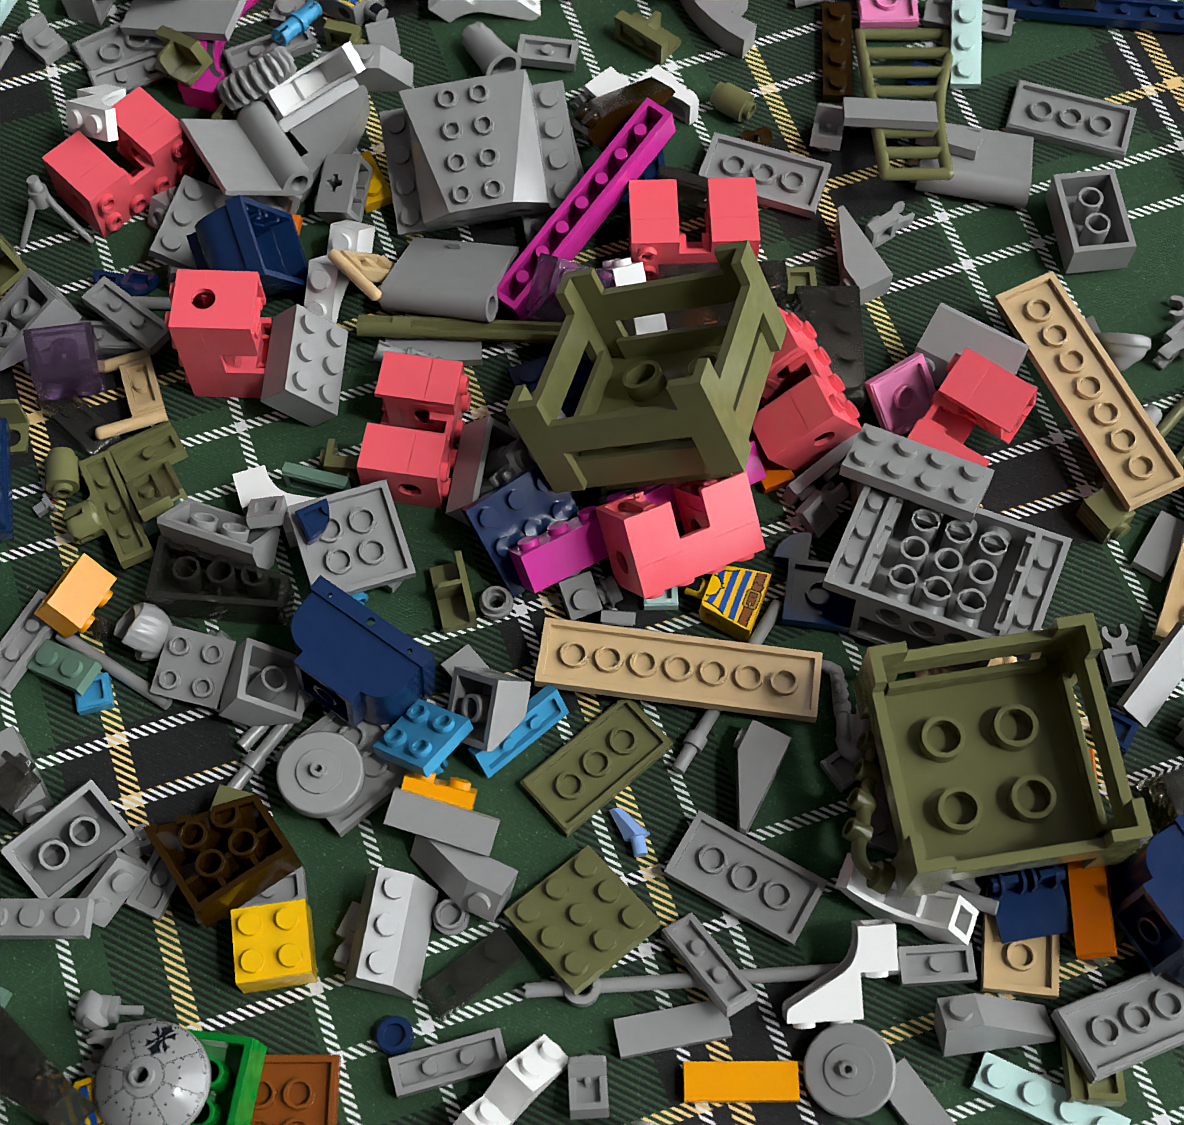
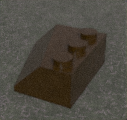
[143,793,303,928]

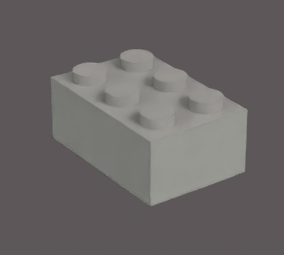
[1045,169,1137,274]
[260,304,348,427]

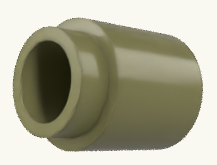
[710,81,757,123]
[44,447,80,499]

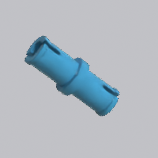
[271,0,322,47]

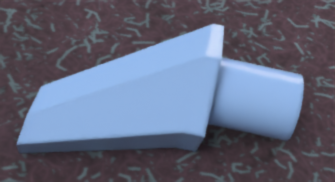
[609,808,650,857]

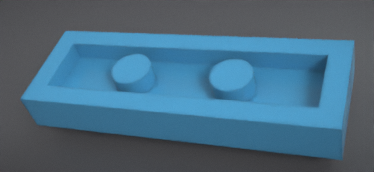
[468,685,569,779]

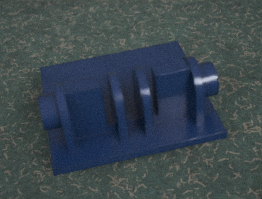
[984,864,1074,944]

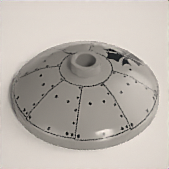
[94,1021,211,1125]

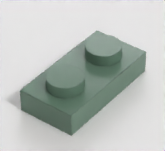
[26,639,103,696]

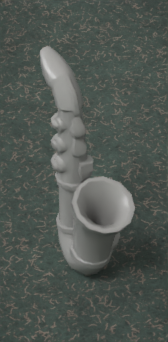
[821,659,871,763]

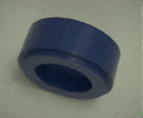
[375,1016,414,1057]

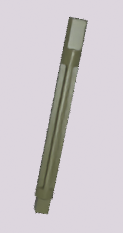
[356,315,563,344]

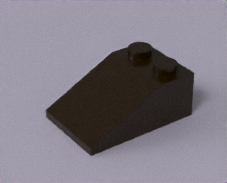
[570,76,675,154]

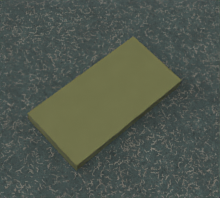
[520,698,674,837]

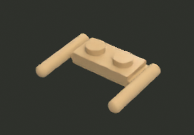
[328,249,394,301]
[80,349,168,440]

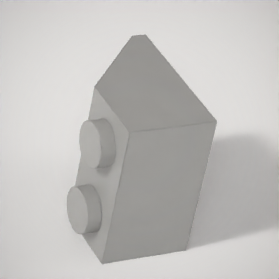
[219,637,306,727]
[447,666,531,752]

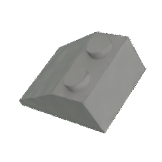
[0,268,82,371]

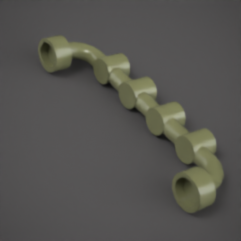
[842,725,896,894]

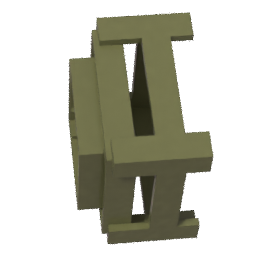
[506,240,787,493]
[853,612,1153,899]

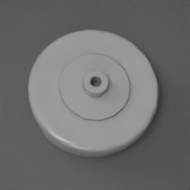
[276,731,365,818]
[803,1022,897,1119]

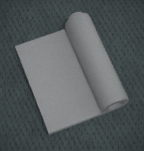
[179,101,314,196]
[910,123,1034,208]
[377,237,519,322]

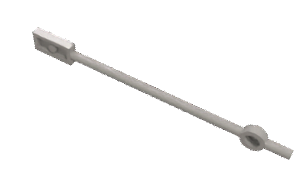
[525,942,977,1007]

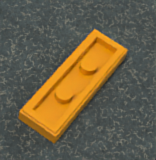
[683,1061,800,1103]

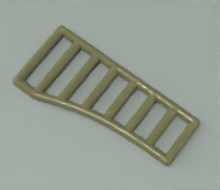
[853,28,954,181]

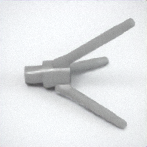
[19,175,94,249]

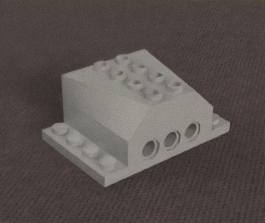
[379,69,579,237]
[822,484,1072,672]

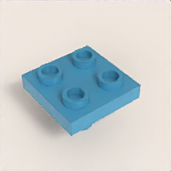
[372,699,474,778]

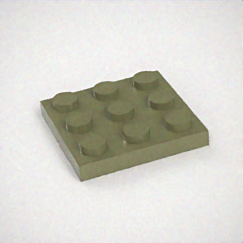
[503,845,661,996]

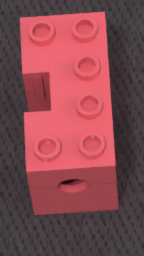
[42,86,199,238]
[628,177,760,281]
[164,269,273,398]
[752,307,862,472]
[907,347,1037,467]
[356,351,471,509]
[595,471,766,599]

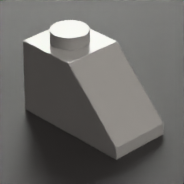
[352,44,414,92]

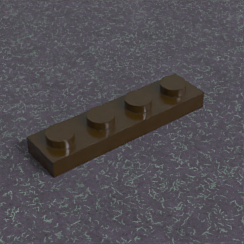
[821,2,853,103]

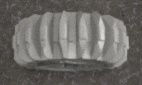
[216,46,297,110]

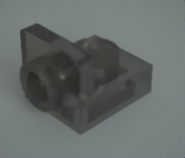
[0,750,41,815]

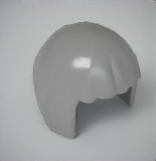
[113,602,172,661]

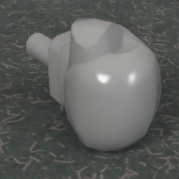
[75,990,144,1030]

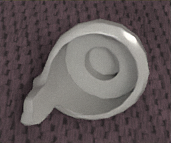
[1085,315,1151,372]

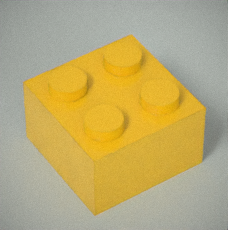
[230,899,318,994]

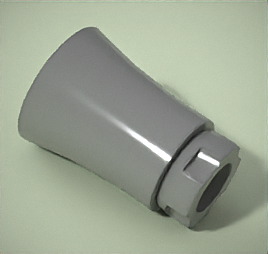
[461,22,522,76]

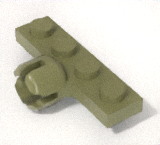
[62,449,156,569]

